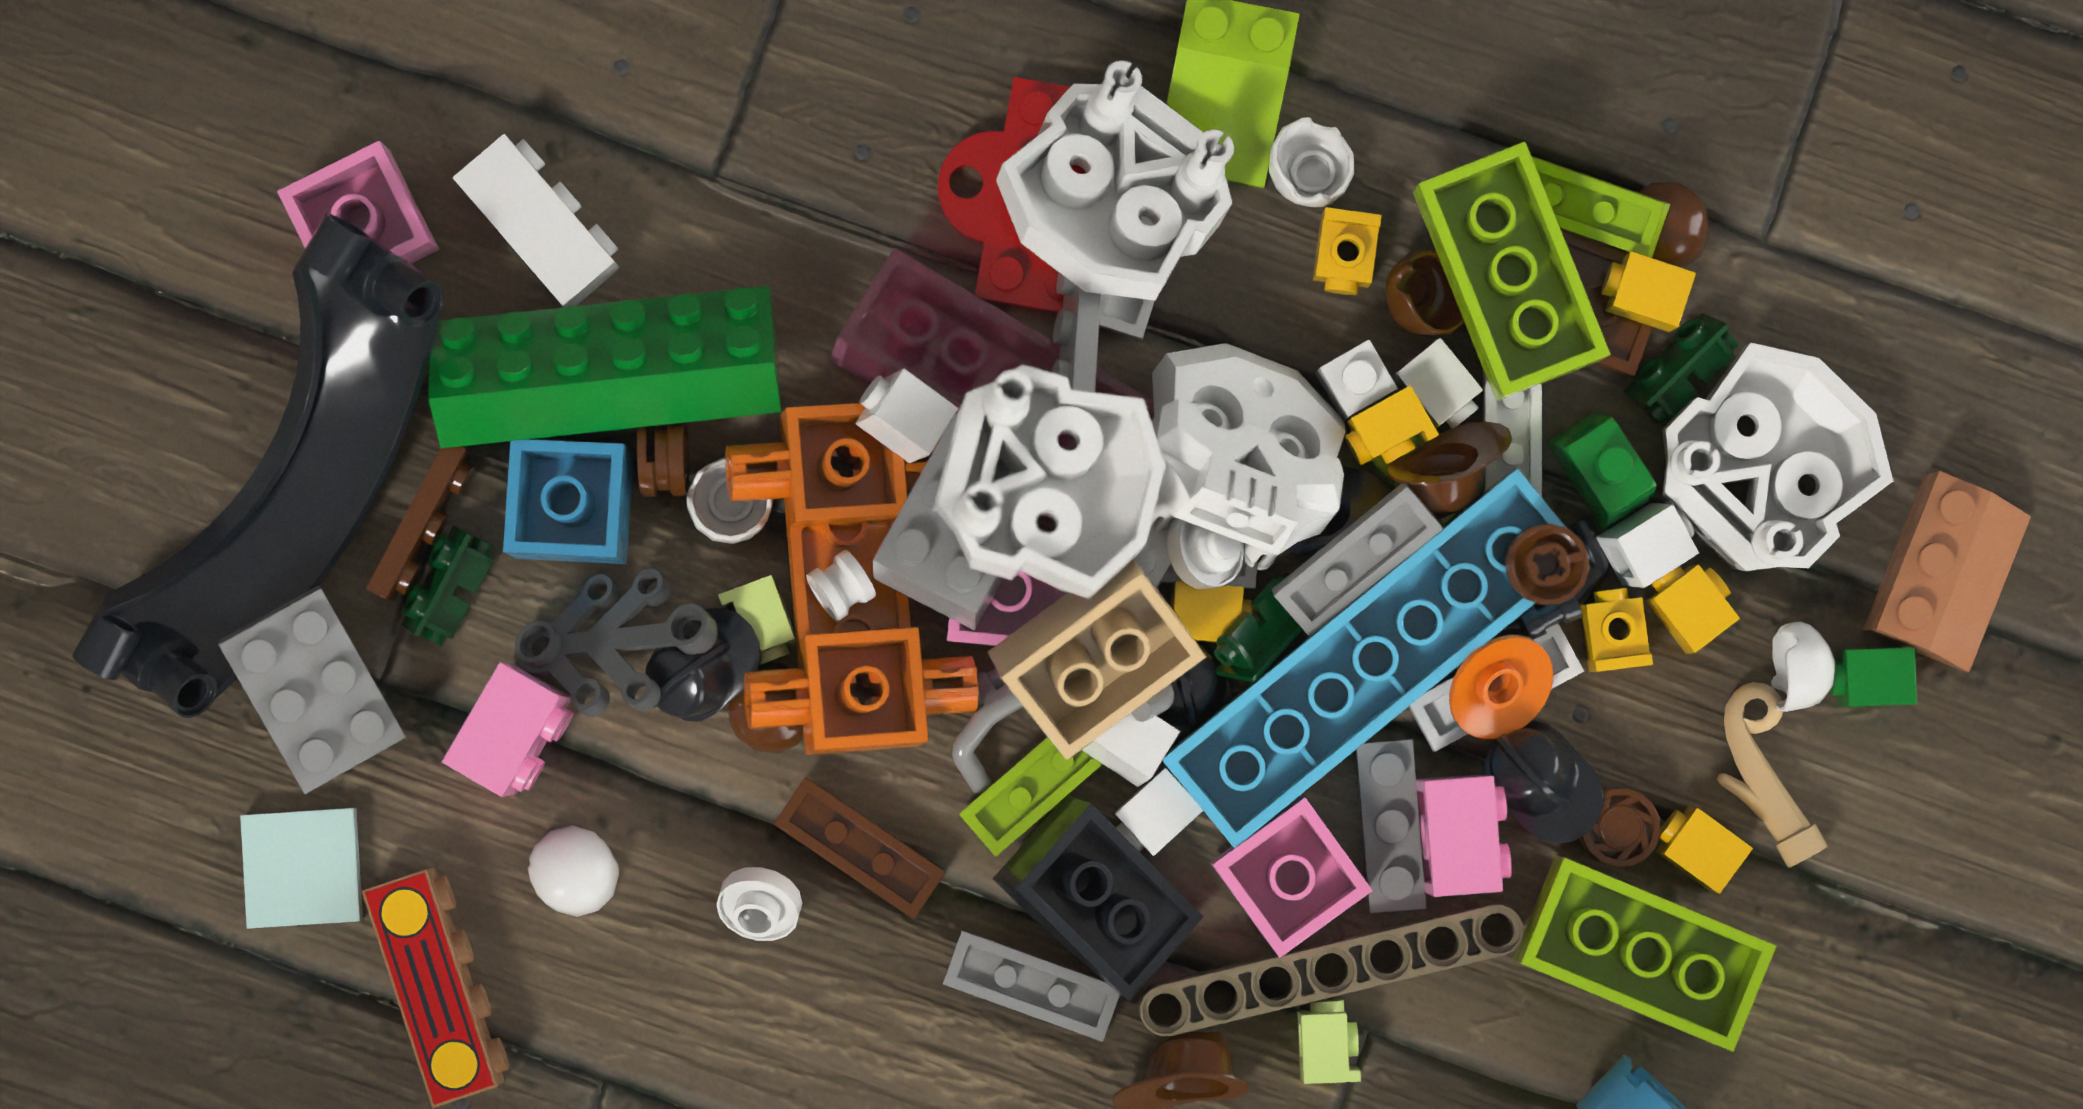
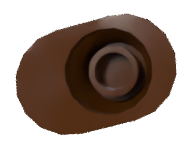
[1387,421,1512,520]
[1112,1032,1249,1109]

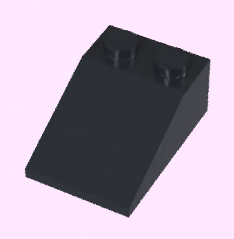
[992,795,1204,1001]

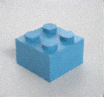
[503,439,634,564]

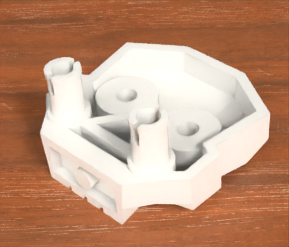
[996,61,1234,301]
[1150,343,1345,570]
[1660,343,1893,571]
[932,365,1165,599]

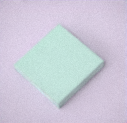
[240,808,363,929]

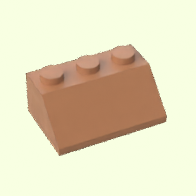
[1863,471,2031,673]

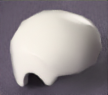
[1269,117,1355,207]
[686,458,773,544]
[1771,622,1835,712]
[528,825,619,917]

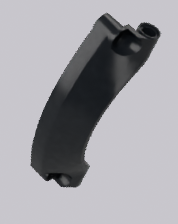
[72,213,444,718]

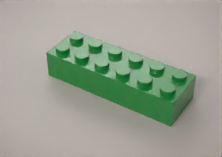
[428,286,781,448]

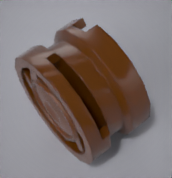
[637,422,690,497]
[1505,524,1589,605]
[1578,787,1661,867]

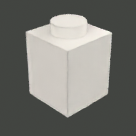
[1392,338,1483,429]
[1315,340,1398,421]
[855,368,959,463]
[1596,503,1699,588]
[1081,713,1180,787]
[1114,767,1203,856]

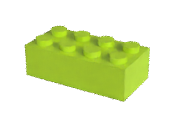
[1413,142,1611,402]
[1513,855,1776,1052]

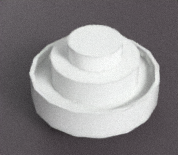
[1167,517,1244,589]
[716,867,802,941]

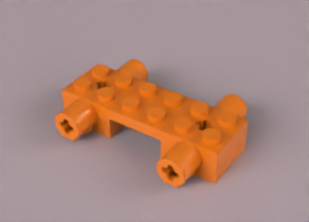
[725,403,979,755]

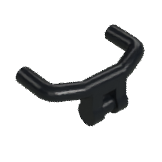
[1492,516,1610,640]

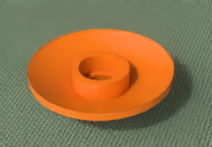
[1449,635,1553,739]

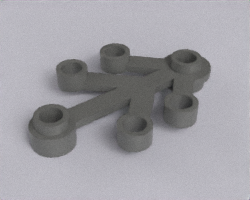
[515,568,717,717]

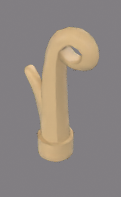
[1717,682,1828,868]

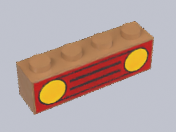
[362,867,509,1108]

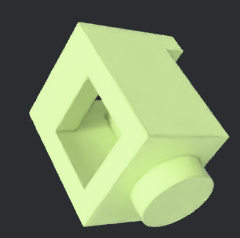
[718,575,796,665]
[1297,999,1361,1084]

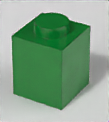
[1829,647,1917,707]

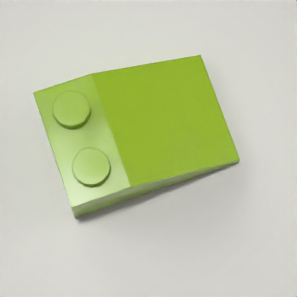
[1166,0,1300,189]

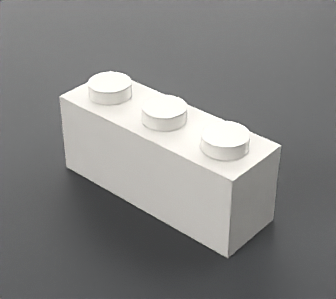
[452,134,620,307]

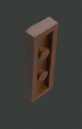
[366,446,475,601]
[773,777,946,919]

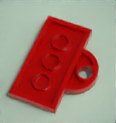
[938,77,1086,314]

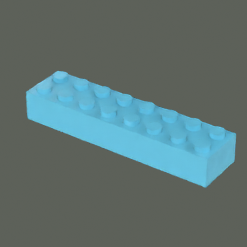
[1162,468,1591,849]

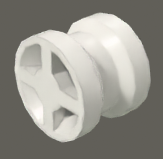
[806,550,876,622]

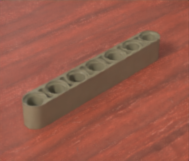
[1138,902,1523,1036]

